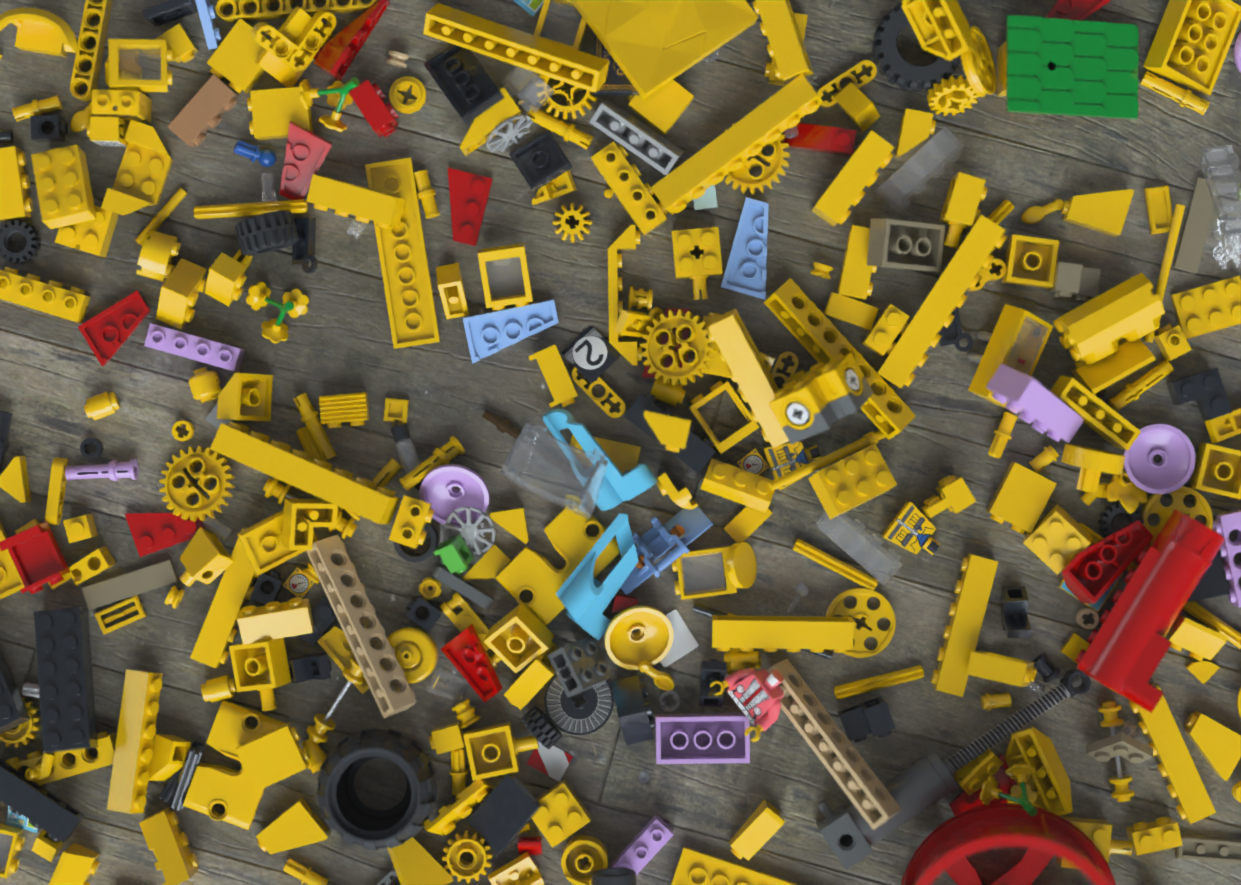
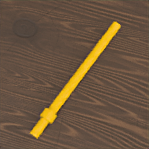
[1143,204,1185,343]
[768,430,886,491]

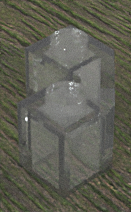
[502,66,555,113]

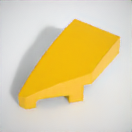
[532,169,577,205]
[463,544,511,580]

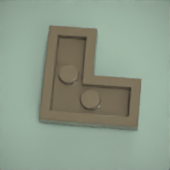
[1086,733,1153,764]

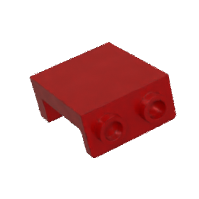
[0,522,70,595]

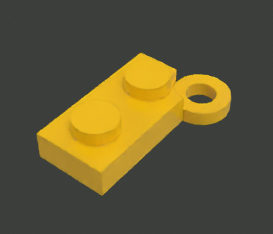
[614,307,663,338]

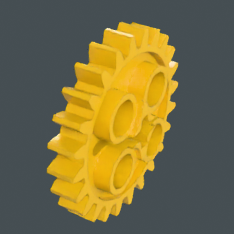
[724,123,790,194]
[640,310,716,386]
[159,446,235,522]

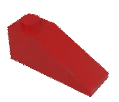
[782,123,856,157]

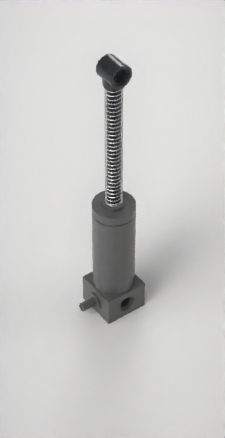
[816,669,1091,870]

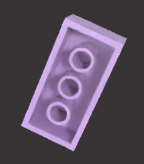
[986,363,1085,443]
[655,712,750,764]

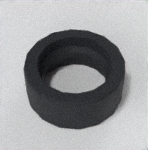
[393,522,439,563]
[591,868,636,885]

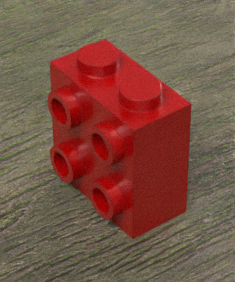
[348,80,399,138]

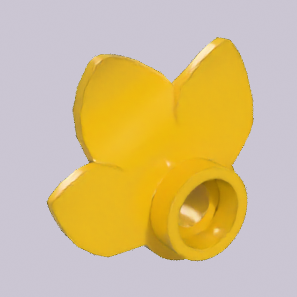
[1106,470,1147,514]

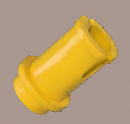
[1028,445,1059,474]
[981,692,1011,711]

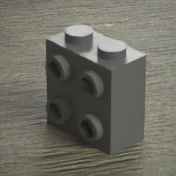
[547,636,612,698]

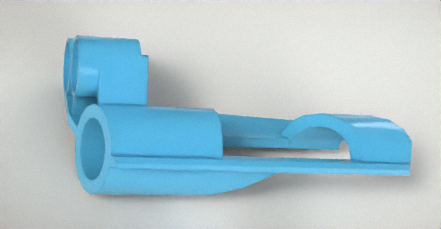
[543,409,658,511]
[556,513,639,641]

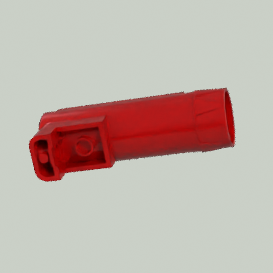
[1075,509,1225,713]

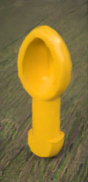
[70,101,93,132]
[1021,199,1064,224]
[638,660,675,691]

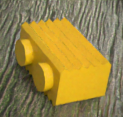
[319,392,370,428]

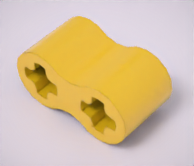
[967,259,1006,292]

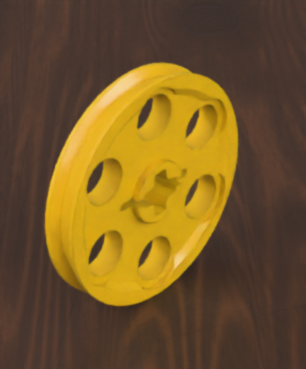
[961,26,997,97]
[1141,486,1213,545]
[826,587,896,658]

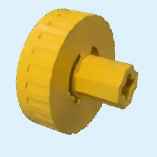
[1061,443,1126,493]

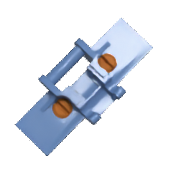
[608,506,713,595]

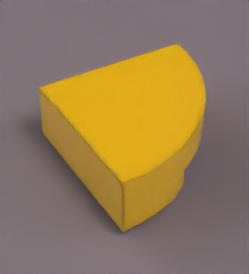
[1185,661,1220,684]

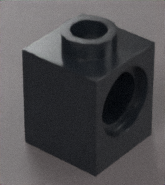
[30,115,68,142]
[250,569,286,605]
[406,595,443,631]

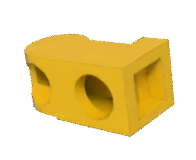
[69,546,117,586]

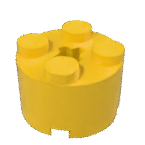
[136,229,181,282]
[561,835,608,885]

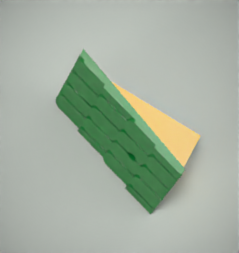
[997,15,1139,120]

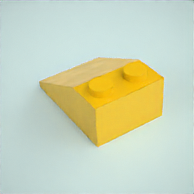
[460,87,521,156]

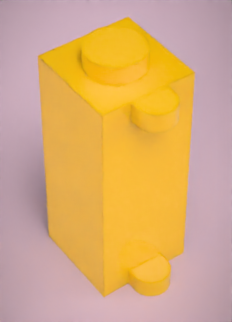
[528,344,578,408]

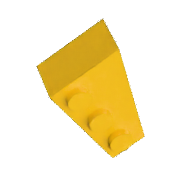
[139,807,199,885]

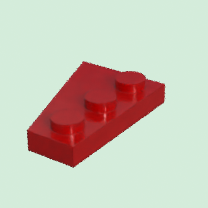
[448,168,493,247]
[441,624,503,703]

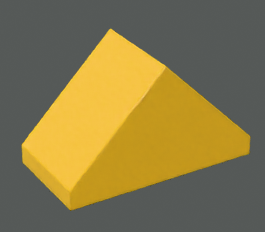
[833,82,880,132]
[0,456,32,503]
[489,507,529,544]

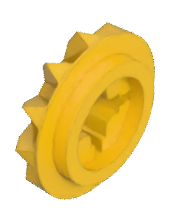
[389,76,427,114]

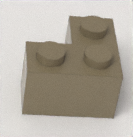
[1047,262,1101,302]

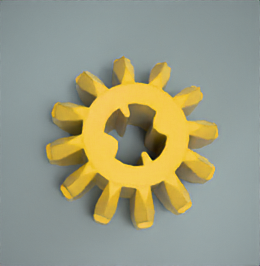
[553,203,592,243]

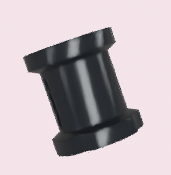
[1032,652,1061,683]

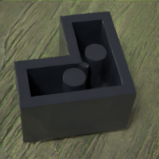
[1166,368,1232,420]
[611,675,656,745]
[838,696,896,743]

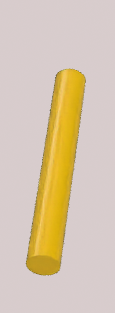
[135,187,188,246]

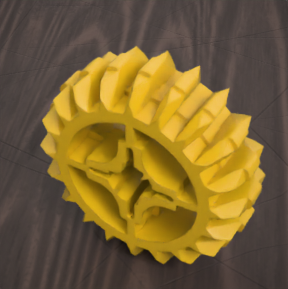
[536,74,597,120]

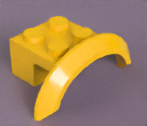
[0,7,78,57]

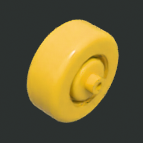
[383,627,438,684]

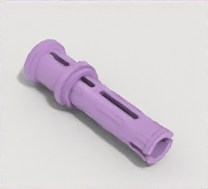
[65,459,139,481]

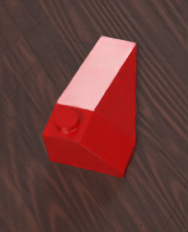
[314,0,390,81]
[1061,520,1154,604]

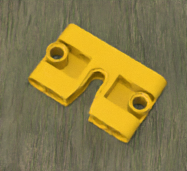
[495,498,620,626]
[183,700,287,830]

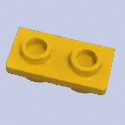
[953,749,1003,795]

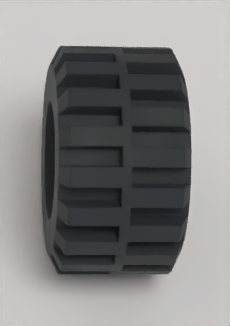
[235,210,299,255]

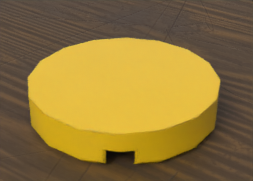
[726,542,757,589]

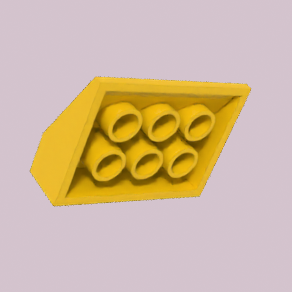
[1143,0,1241,95]

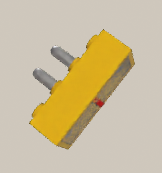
[968,304,1053,409]

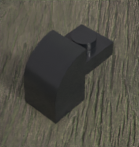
[1001,586,1031,638]
[287,652,332,683]
[699,659,726,707]

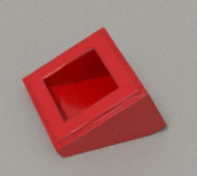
[612,593,638,612]
[518,837,542,855]

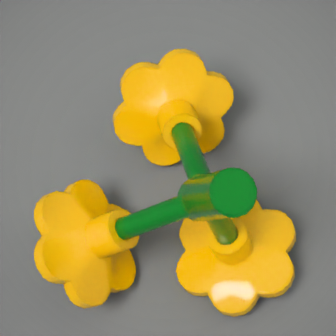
[299,77,360,132]
[246,282,309,343]
[980,764,1038,817]

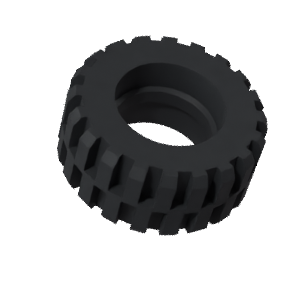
[872,2,961,92]

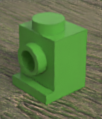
[434,534,474,574]

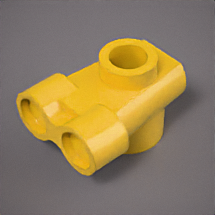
[724,648,761,674]

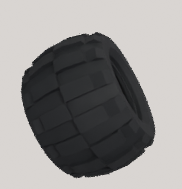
[316,728,438,850]

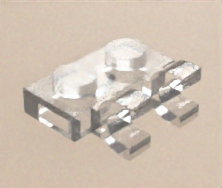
[1213,217,1241,269]

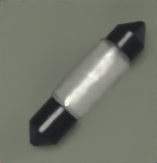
[391,420,423,490]

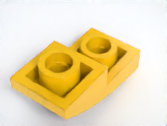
[824,292,878,330]

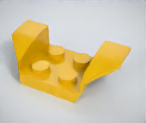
[101,120,173,215]

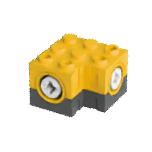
[768,353,873,444]

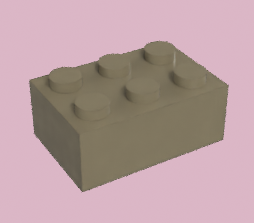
[867,218,945,272]

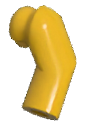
[1080,483,1108,506]
[25,753,55,782]

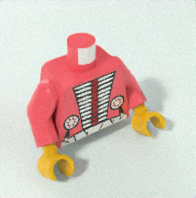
[710,668,784,742]

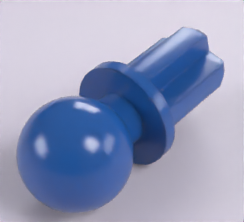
[234,140,276,167]

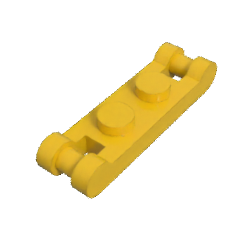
[440,592,502,669]

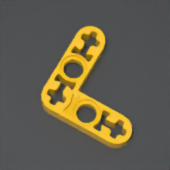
[251,10,336,71]

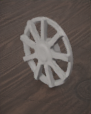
[486,114,533,153]
[445,506,496,555]

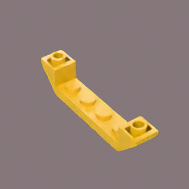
[608,225,642,366]

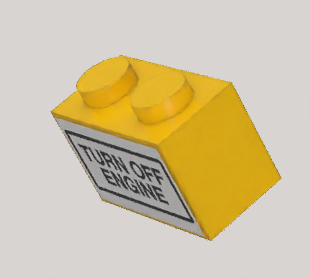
[87,116,129,147]

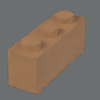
[168,74,238,148]

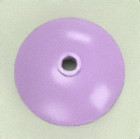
[1124,424,1195,494]
[419,464,489,526]

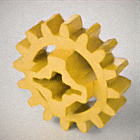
[927,76,979,116]

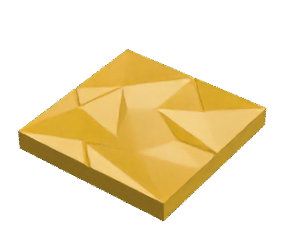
[570,0,758,99]

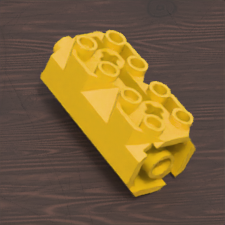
[1053,272,1165,364]

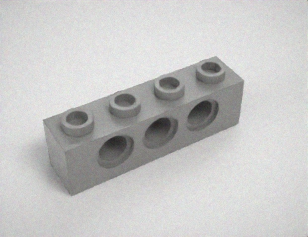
[590,99,684,175]

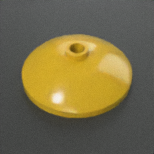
[604,606,674,670]

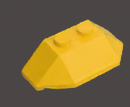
[902,0,971,61]
[1005,727,1072,816]

